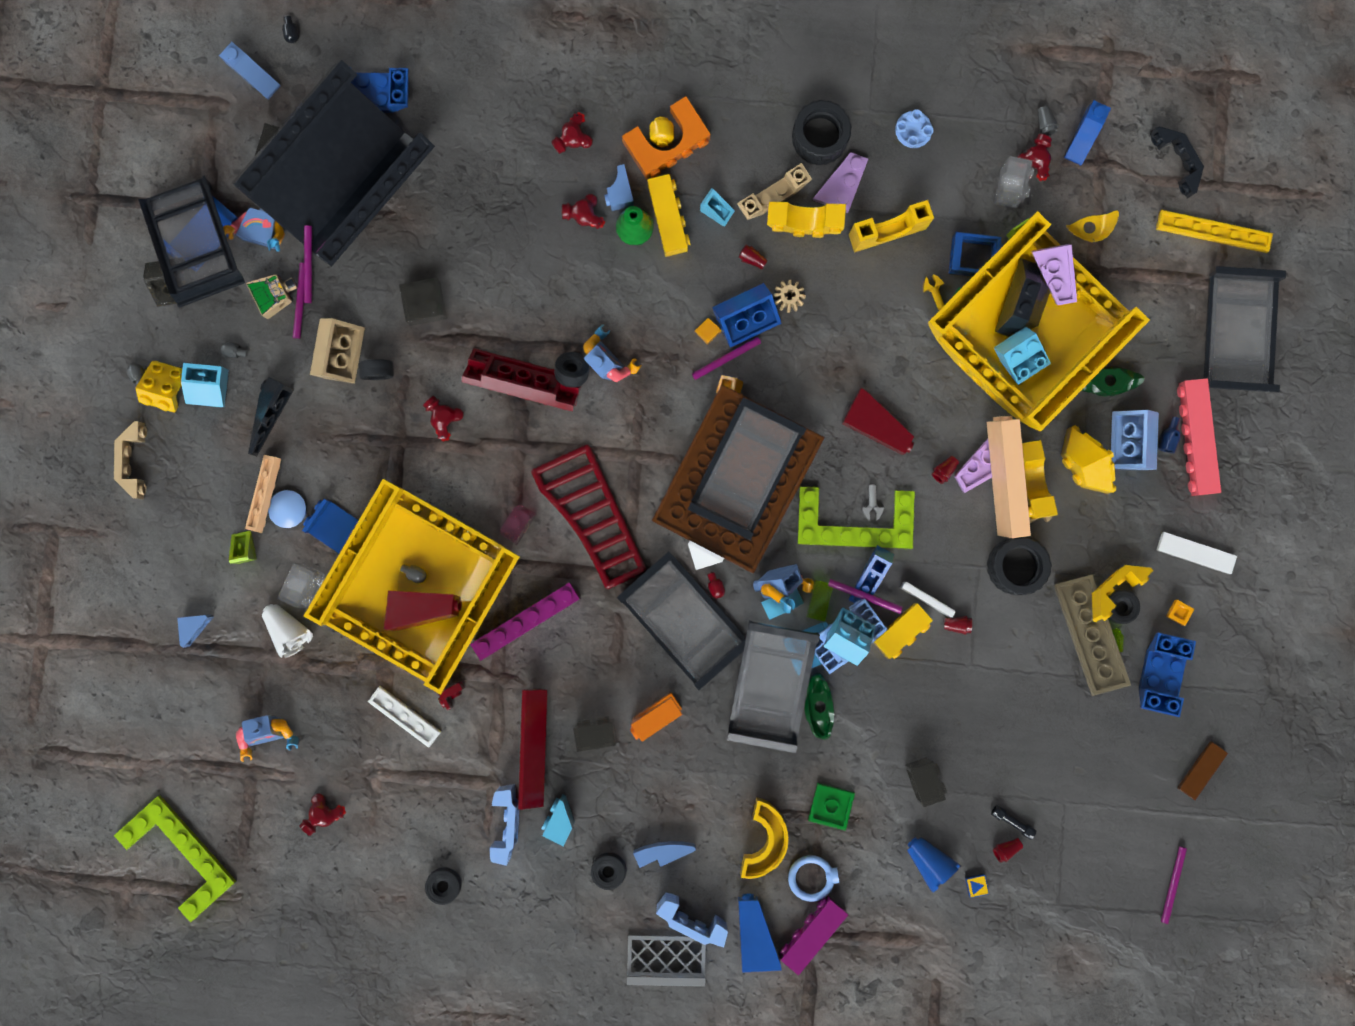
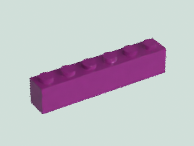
[470,583,581,661]

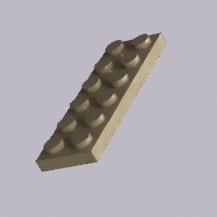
[1054,575,1131,696]

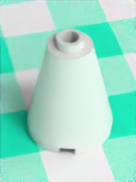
[262,604,313,658]

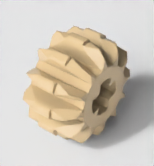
[773,280,806,313]

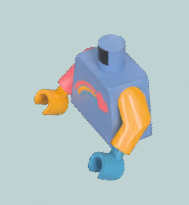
[223,208,285,252]
[583,325,642,382]
[753,564,814,613]
[236,715,299,762]

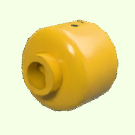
[649,117,674,147]

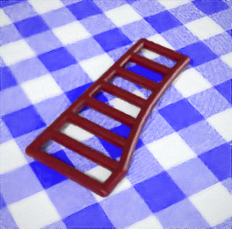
[531,444,647,589]

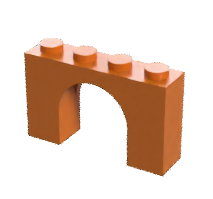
[622,96,711,180]
[630,692,682,742]

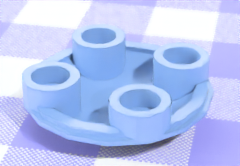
[895,109,933,148]
[268,490,307,528]

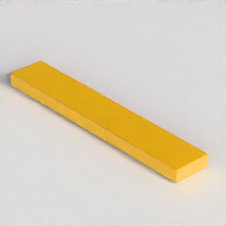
[1156,210,1273,253]

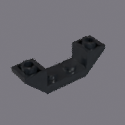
[1150,126,1204,199]

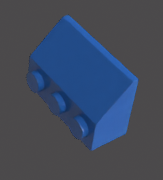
[712,283,782,348]

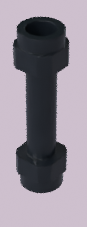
[991,805,1037,840]

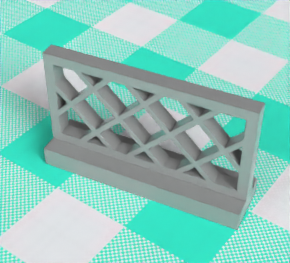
[627,935,706,987]

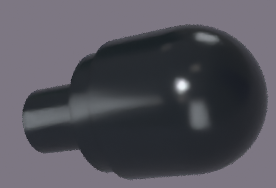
[282,16,299,44]

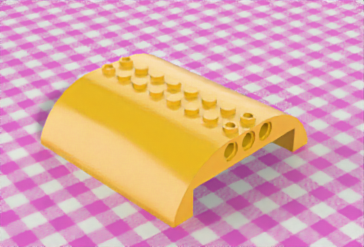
[928,211,1150,431]
[304,479,520,695]

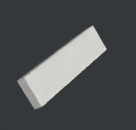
[1156,532,1237,574]
[368,686,442,747]

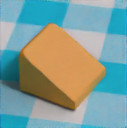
[695,318,721,345]
[716,375,743,393]

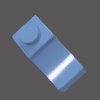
[604,164,634,211]

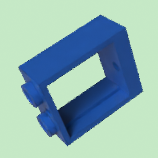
[948,232,1004,276]

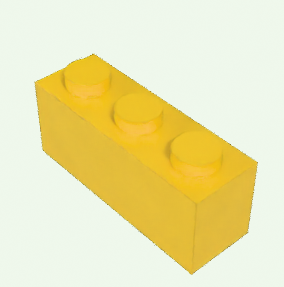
[873,603,933,659]

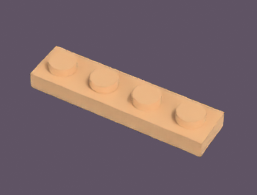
[245,455,281,533]

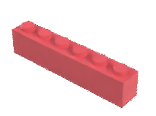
[1177,378,1221,496]

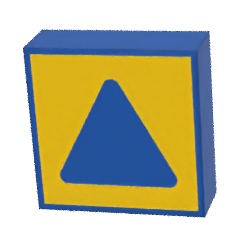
[965,874,989,898]

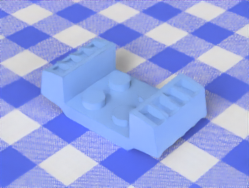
[806,599,888,674]
[490,784,519,866]
[656,892,728,948]

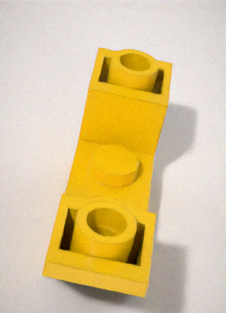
[1092,565,1153,622]

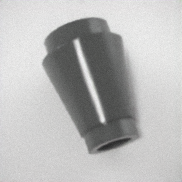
[1038,106,1059,136]

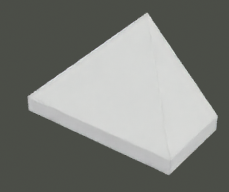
[688,541,724,570]

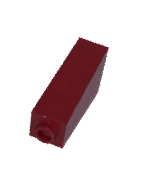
[842,388,914,455]
[384,591,462,631]

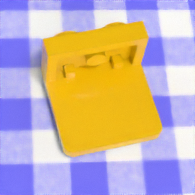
[135,361,182,413]

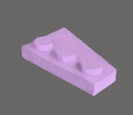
[813,152,868,213]
[1031,244,1077,305]
[954,439,992,493]

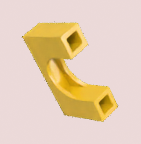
[849,200,934,253]

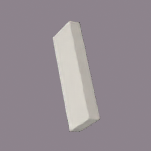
[899,582,955,618]

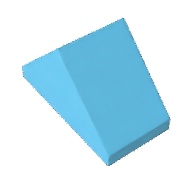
[700,188,735,227]
[761,588,804,620]

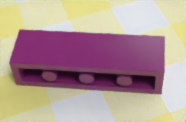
[779,896,848,976]

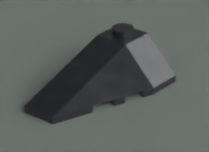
[248,377,294,457]

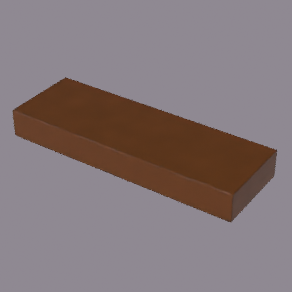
[1177,741,1228,800]

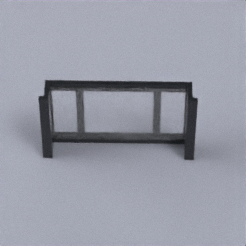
[138,175,245,308]
[1203,266,1286,393]
[688,397,806,540]
[617,551,746,690]
[727,620,820,753]

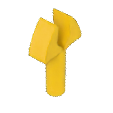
[923,274,944,310]

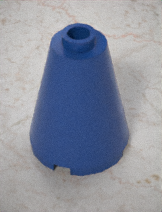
[907,837,961,892]

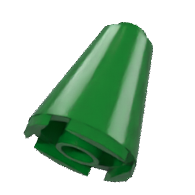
[616,206,654,245]

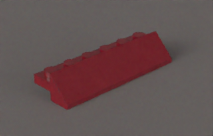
[461,348,582,412]
[518,688,547,810]

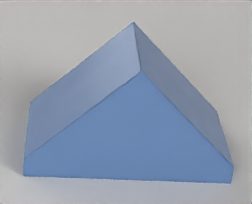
[177,615,213,648]

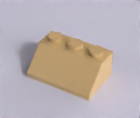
[310,318,365,384]

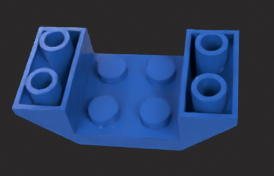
[350,67,409,113]
[1139,632,1196,717]

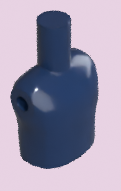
[1158,417,1180,453]

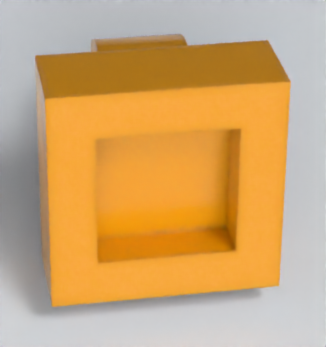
[1166,600,1194,626]

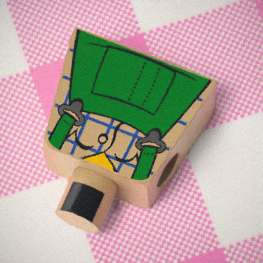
[246,275,297,319]

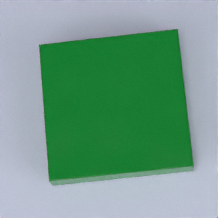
[808,782,855,831]

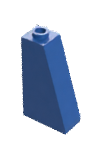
[738,894,782,973]

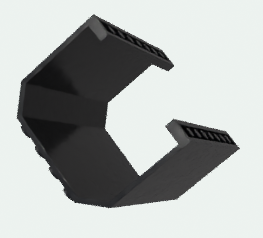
[232,60,435,267]

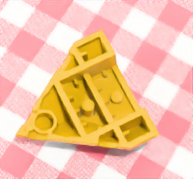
[1061,425,1116,494]

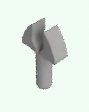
[862,484,884,521]

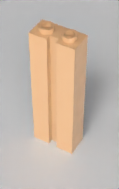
[987,416,1031,538]

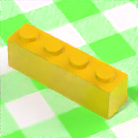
[647,174,690,257]

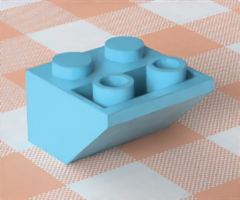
[994,327,1051,385]
[181,363,229,408]
[824,608,876,666]
[541,794,575,846]

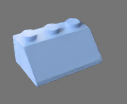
[1111,410,1159,470]

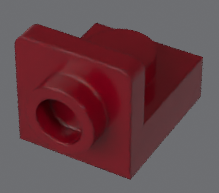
[438,681,465,710]

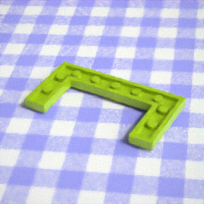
[797,487,915,549]
[114,795,237,923]

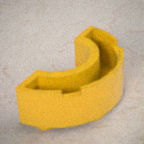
[767,202,846,238]
[1022,440,1058,519]
[740,797,788,879]

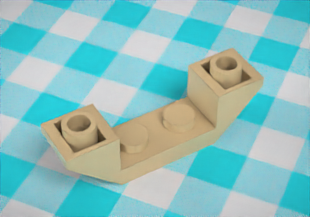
[737,163,812,220]
[114,421,147,499]

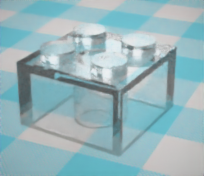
[994,156,1034,208]
[277,563,324,608]

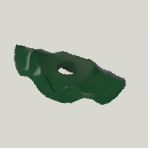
[1082,366,1145,397]
[804,673,834,740]

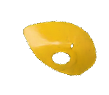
[1066,210,1119,242]

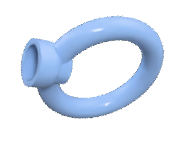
[788,855,839,902]

